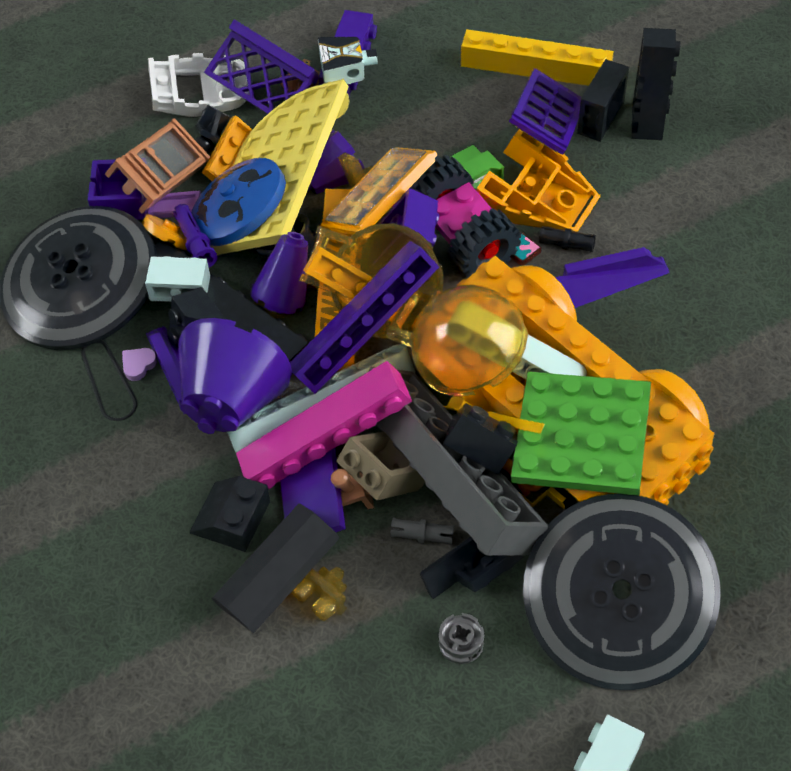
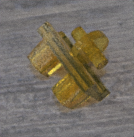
[291,567,347,622]

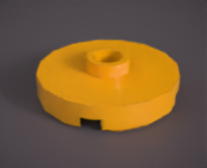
[142,214,187,250]

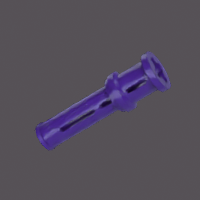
[173,204,217,268]

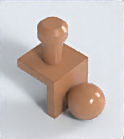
[331,469,374,509]

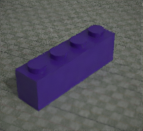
[319,10,377,96]

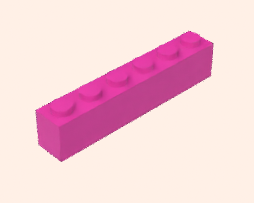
[236,361,412,489]

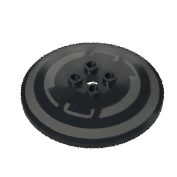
[0,206,157,350]
[523,494,721,690]

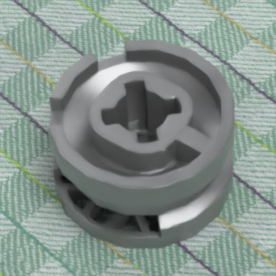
[439,613,484,664]

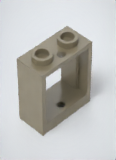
[336,431,425,500]

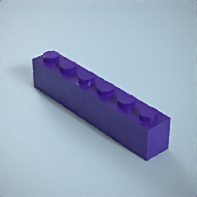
[290,241,439,394]

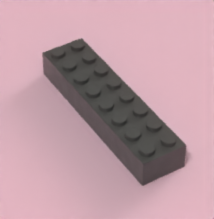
[368,366,549,556]

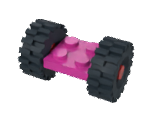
[403,155,521,278]

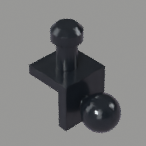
[195,104,230,154]

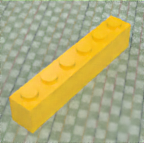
[461,29,614,86]

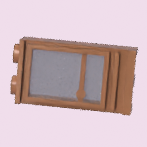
[105,118,210,214]

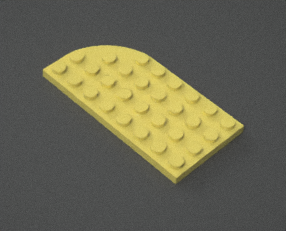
[210,79,349,255]

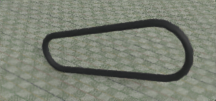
[81,340,137,421]

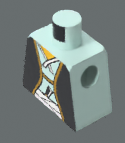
[318,37,378,84]

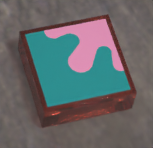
[510,233,542,266]

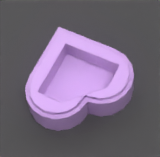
[122,348,157,381]

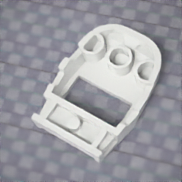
[148,53,249,117]

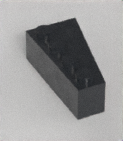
[631,28,680,140]

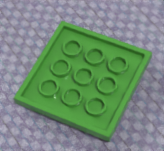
[511,371,651,496]

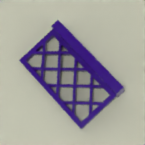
[204,19,320,114]

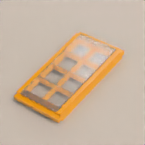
[320,147,437,236]

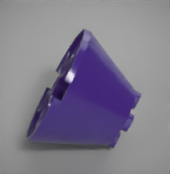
[178,318,292,434]

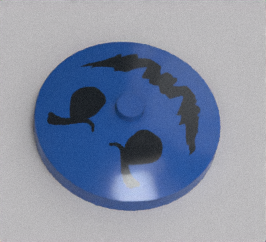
[191,158,286,246]

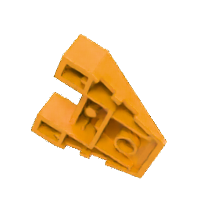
[476,128,600,232]

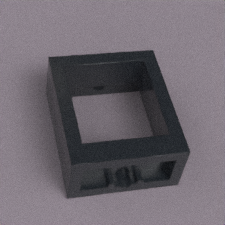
[577,59,629,142]

